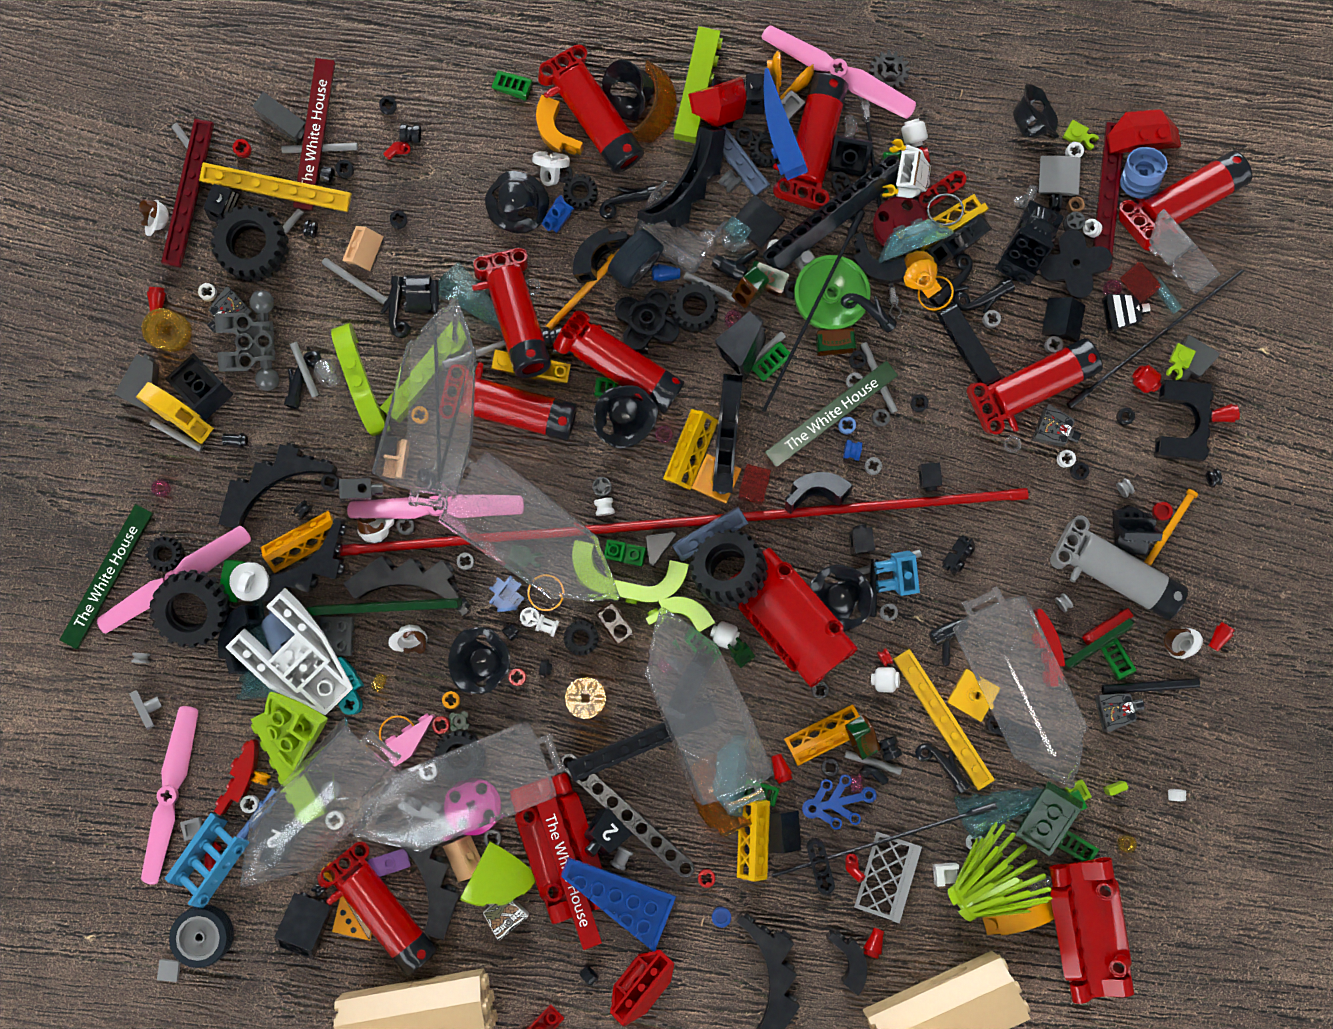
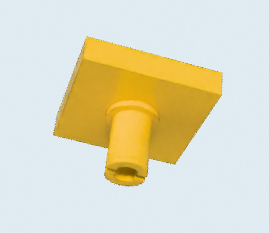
[947,669,1000,722]

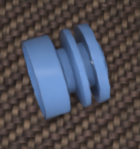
[1120,147,1168,199]

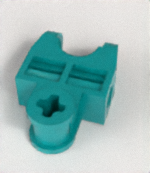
[338,656,364,715]

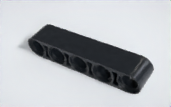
[936,302,1002,386]

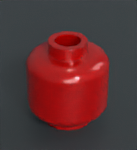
[1132,365,1161,393]

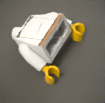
[882,139,931,198]

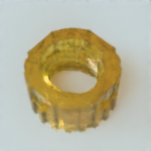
[370,673,387,692]
[1117,835,1137,853]

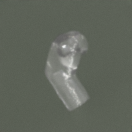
[842,115,858,138]
[1014,185,1038,208]
[721,234,750,252]
[1029,875,1052,899]

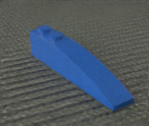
[764,68,809,181]

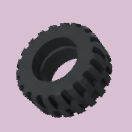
[211,205,289,282]
[690,530,768,607]
[149,570,230,648]

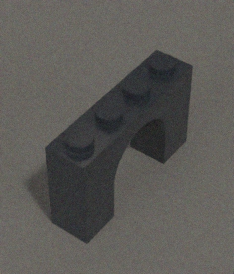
[1154,380,1213,462]

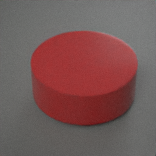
[1152,502,1173,521]

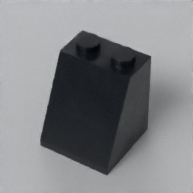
[715,311,766,381]
[274,892,332,960]

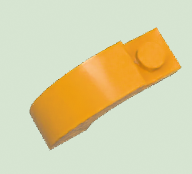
[536,95,583,155]
[982,900,1054,935]

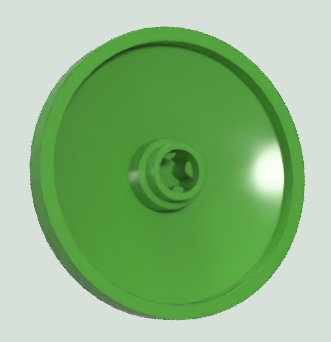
[794,255,870,330]

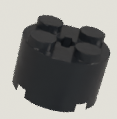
[402,274,433,313]

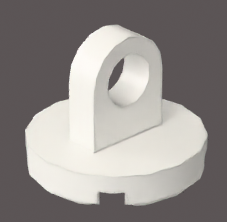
[532,151,570,186]
[230,562,270,601]

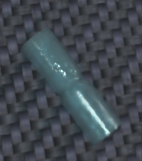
[1151,277,1183,314]

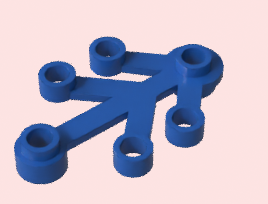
[802,774,876,830]

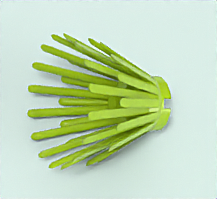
[948,822,1053,922]

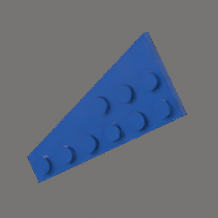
[561,857,676,952]

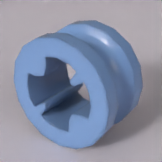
[838,416,856,435]

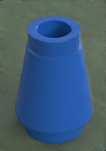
[652,263,680,282]

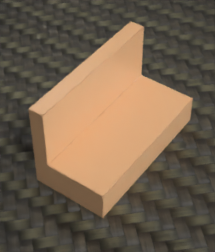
[342,226,384,271]
[443,835,481,883]

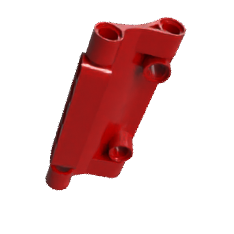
[728,548,858,687]
[509,773,603,924]
[1049,857,1135,1004]

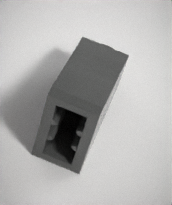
[252,92,306,144]
[114,354,159,414]

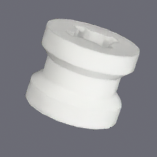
[594,498,615,516]
[520,607,540,627]

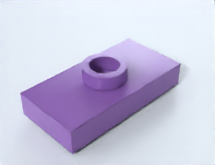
[368,848,412,877]

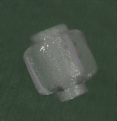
[313,359,342,387]

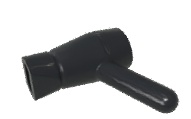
[712,249,759,281]
[929,618,967,666]

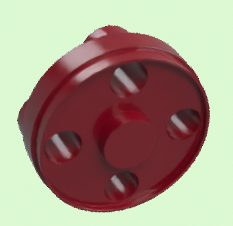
[872,197,928,253]

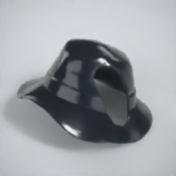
[602,59,655,121]
[1013,84,1059,138]
[485,171,549,234]
[593,385,658,448]
[809,564,873,631]
[448,627,510,694]

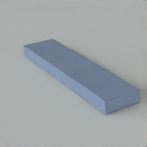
[722,126,770,196]
[672,506,748,561]

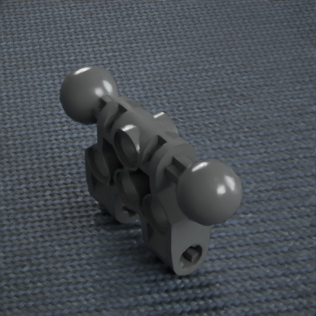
[215,290,280,391]

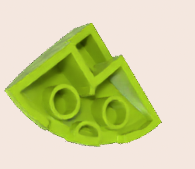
[265,692,328,771]
[460,842,535,906]

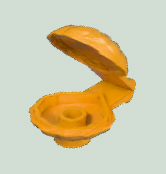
[767,50,814,100]
[903,251,942,299]

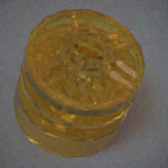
[141,308,192,352]
[565,677,607,719]

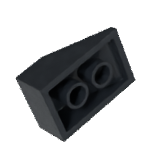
[165,353,234,421]

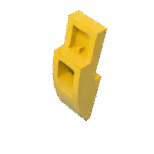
[491,349,571,383]
[136,382,214,444]

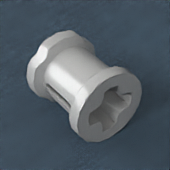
[609,845,633,871]

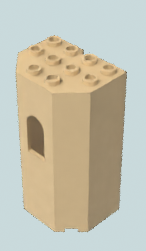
[863,951,1031,1029]
[334,968,498,1029]

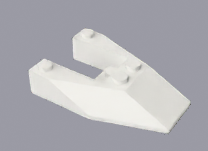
[226,588,353,715]

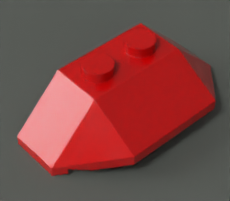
[688,77,746,127]
[1107,109,1181,154]
[610,950,675,1026]

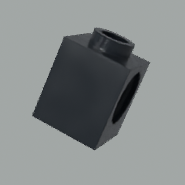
[918,462,942,492]

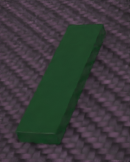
[1065,618,1134,670]

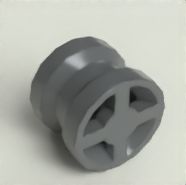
[718,169,742,194]
[1063,211,1086,231]
[592,477,612,497]

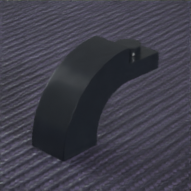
[928,214,992,267]
[826,929,867,996]

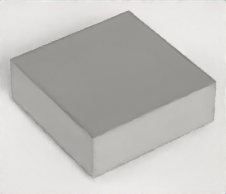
[180,817,203,841]
[157,959,181,982]

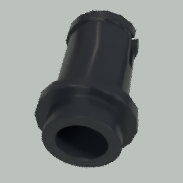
[222,433,248,448]

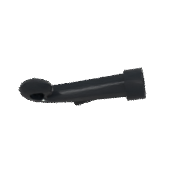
[599,184,658,219]
[929,253,973,308]
[381,276,410,338]
[953,277,1015,314]
[840,293,897,333]
[284,350,321,409]
[915,743,971,794]

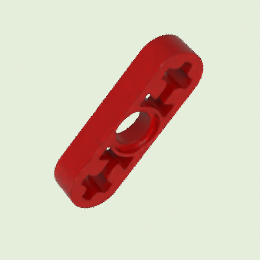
[917,171,966,210]
[1082,607,1134,645]

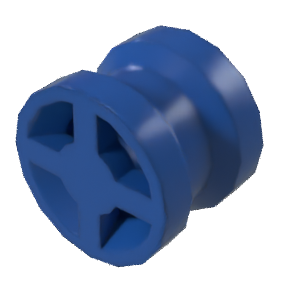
[843,440,862,461]

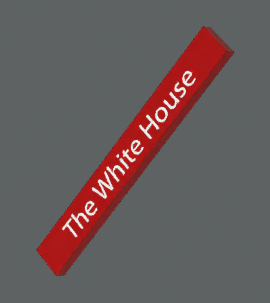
[534,791,602,950]

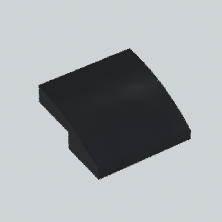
[731,195,785,248]

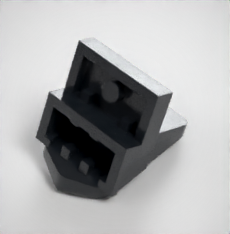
[1112,505,1163,555]

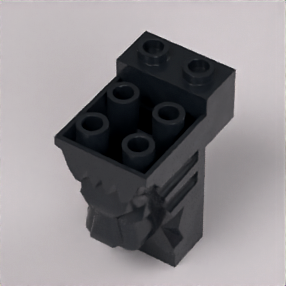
[995,200,1064,286]

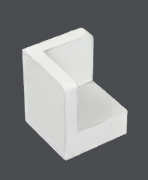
[933,863,959,887]

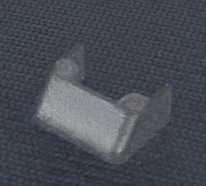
[634,180,727,273]
[1148,209,1220,294]

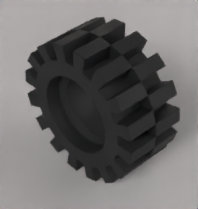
[750,130,779,168]
[563,174,598,211]
[145,536,185,572]
[563,621,599,656]

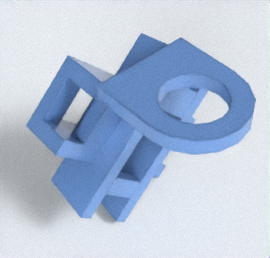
[489,576,524,612]

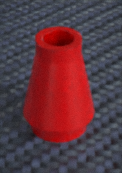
[147,287,166,315]
[1210,404,1240,422]
[1208,622,1235,652]
[771,753,793,784]
[863,928,884,959]

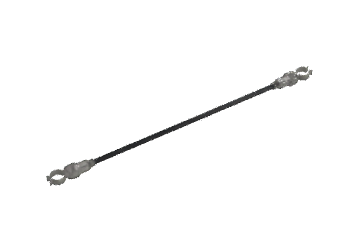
[857,95,902,320]

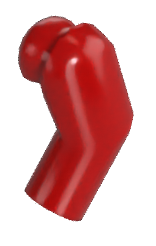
[383,142,411,160]
[204,841,223,871]
[845,853,866,883]

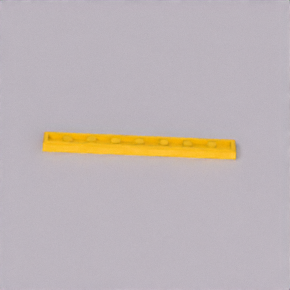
[199,162,352,212]
[893,649,995,791]

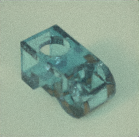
[723,216,752,244]

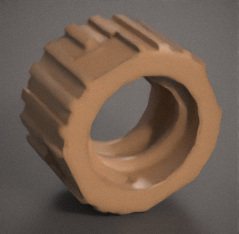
[1066,196,1085,213]

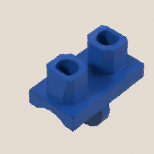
[542,196,574,233]

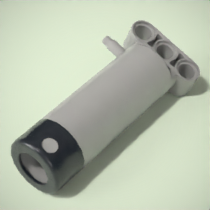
[1050,516,1189,620]

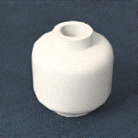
[901,118,928,147]
[710,621,740,649]
[871,667,900,692]

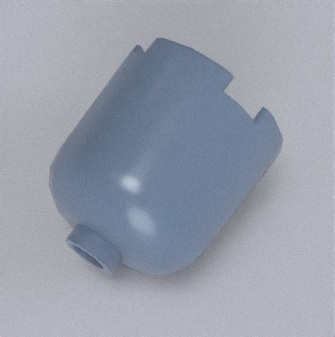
[261,611,295,655]

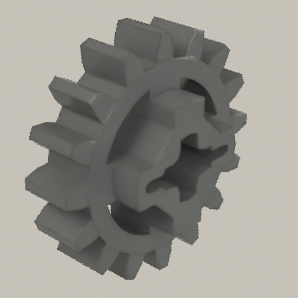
[868,50,910,90]

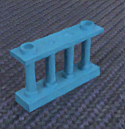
[164,813,250,908]

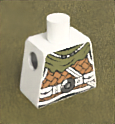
[483,900,530,941]

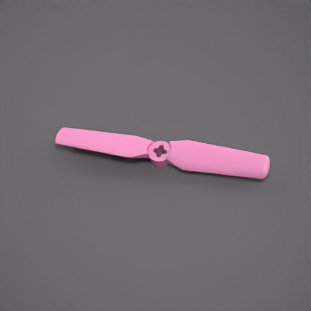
[762,26,916,119]
[347,494,525,519]
[97,526,251,634]
[141,706,198,885]

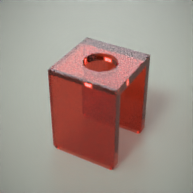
[1120,262,1163,303]
[737,464,771,505]

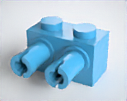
[874,551,920,596]

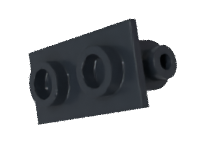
[942,535,975,576]

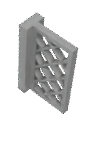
[854,832,922,924]

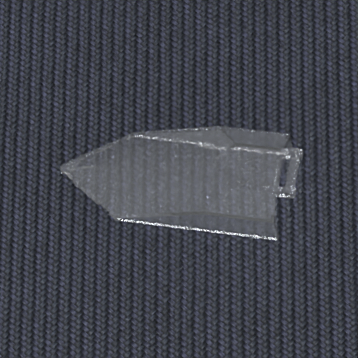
[372,297,476,511]
[438,451,620,601]
[952,586,1087,789]
[645,607,774,814]
[240,717,405,888]
[353,721,566,852]

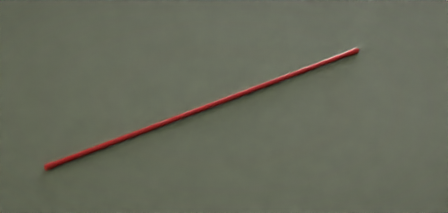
[340,488,1029,556]

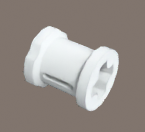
[535,614,560,637]

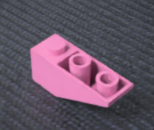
[382,713,436,767]

